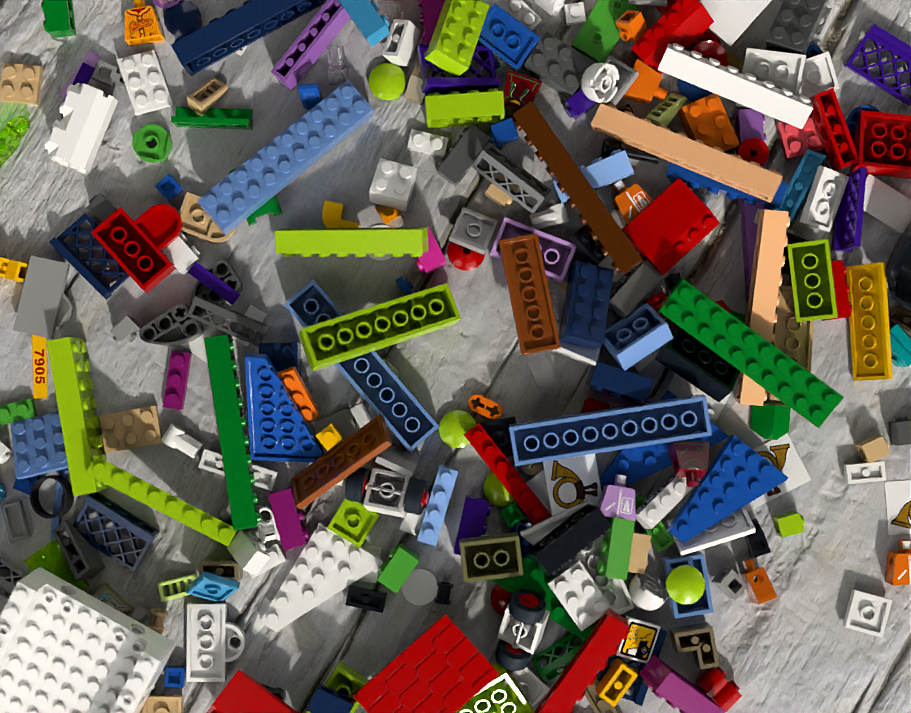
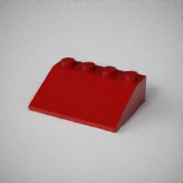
[850,110,911,179]
[621,178,720,275]
[206,668,298,713]

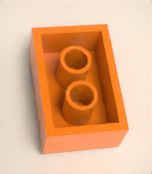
[677,93,740,153]

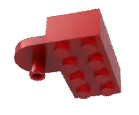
[91,204,183,293]

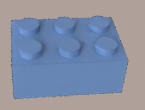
[603,303,673,371]
[661,551,714,619]

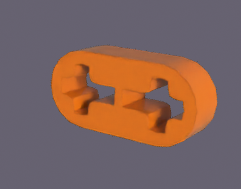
[468,394,502,420]

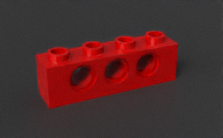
[809,88,860,171]

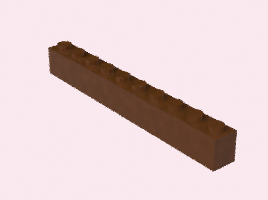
[513,101,643,275]

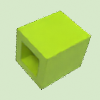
[772,511,805,538]

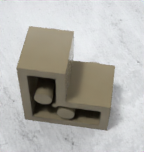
[670,622,720,669]

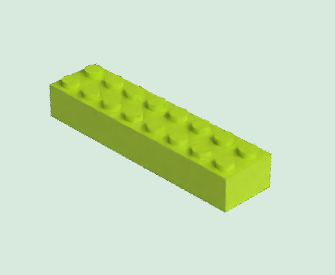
[298,283,461,371]
[46,337,109,496]

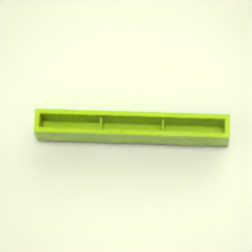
[274,227,429,257]
[85,456,237,546]

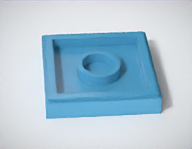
[186,572,240,603]

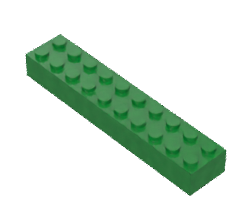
[657,278,844,428]

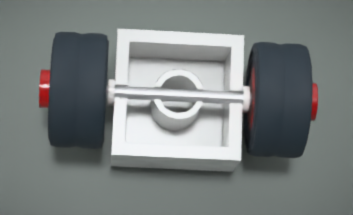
[345,467,429,518]
[495,589,550,671]

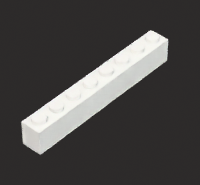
[658,43,813,129]

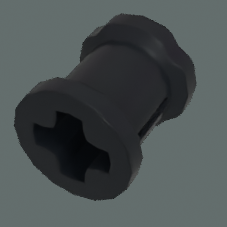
[434,581,454,605]

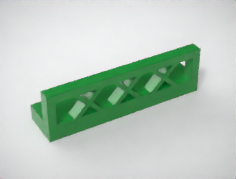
[171,107,253,130]
[531,633,585,684]

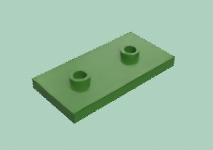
[571,0,640,63]

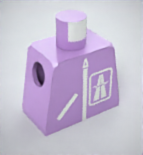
[597,475,636,521]

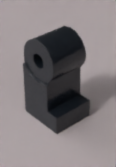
[744,518,771,558]

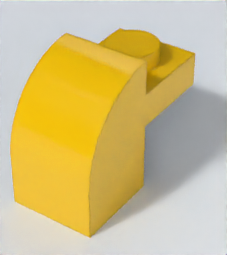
[322,200,361,228]
[0,257,29,283]

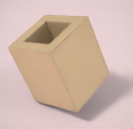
[855,435,891,463]

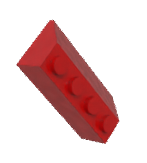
[631,0,714,74]

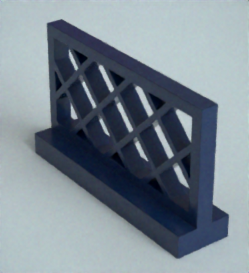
[49,213,130,300]
[73,492,160,572]
[598,614,667,706]

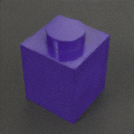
[564,89,596,120]

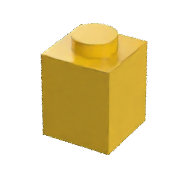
[316,423,345,451]

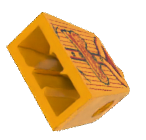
[125,0,166,46]

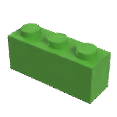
[596,517,635,580]

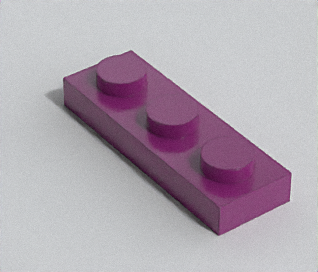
[163,350,192,410]

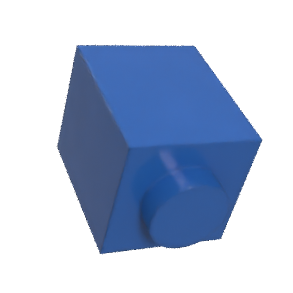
[488,118,519,148]

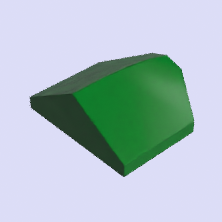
[750,404,791,440]

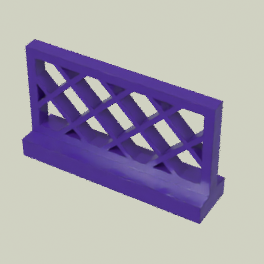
[845,24,911,106]
[417,44,500,93]
[831,168,867,253]

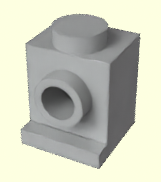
[110,315,142,345]
[711,567,748,600]

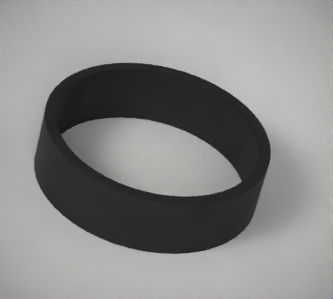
[30,475,74,519]

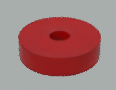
[736,138,769,166]

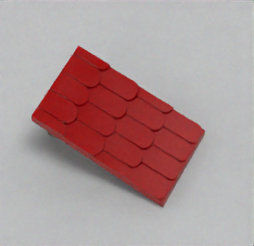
[352,614,500,713]

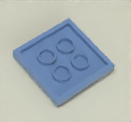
[10,411,68,480]

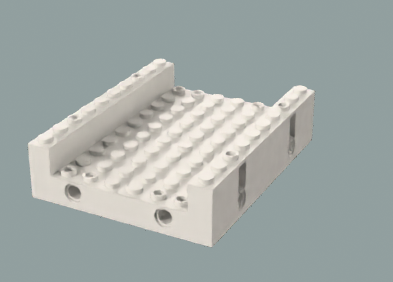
[0,567,177,713]

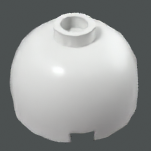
[581,62,619,103]
[628,573,668,611]

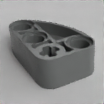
[190,260,243,315]
[139,304,204,346]

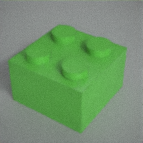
[377,542,420,594]

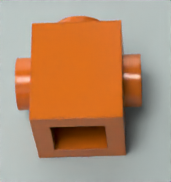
[615,10,648,43]

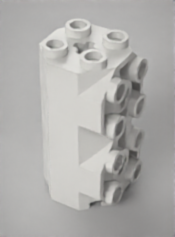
[45,83,118,174]

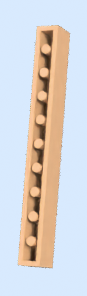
[591,103,783,203]
[735,209,790,406]

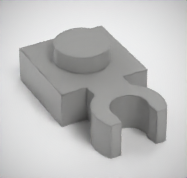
[92,60,126,89]

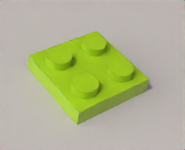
[327,497,380,548]

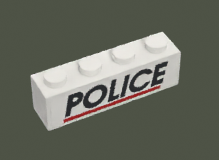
[636,473,701,529]

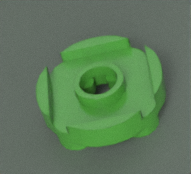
[132,124,172,163]

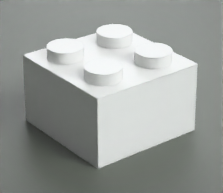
[369,158,417,212]

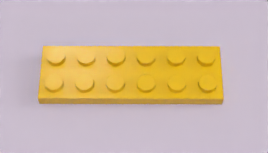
[846,262,893,381]

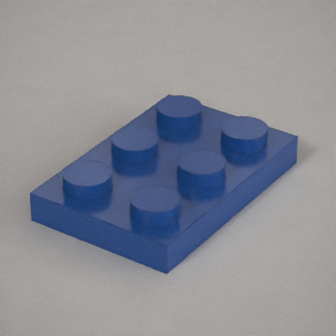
[478,3,541,70]

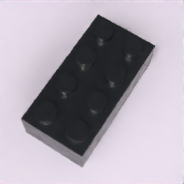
[655,325,740,402]
[526,503,612,576]

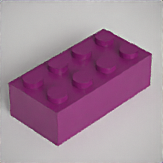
[640,655,725,713]

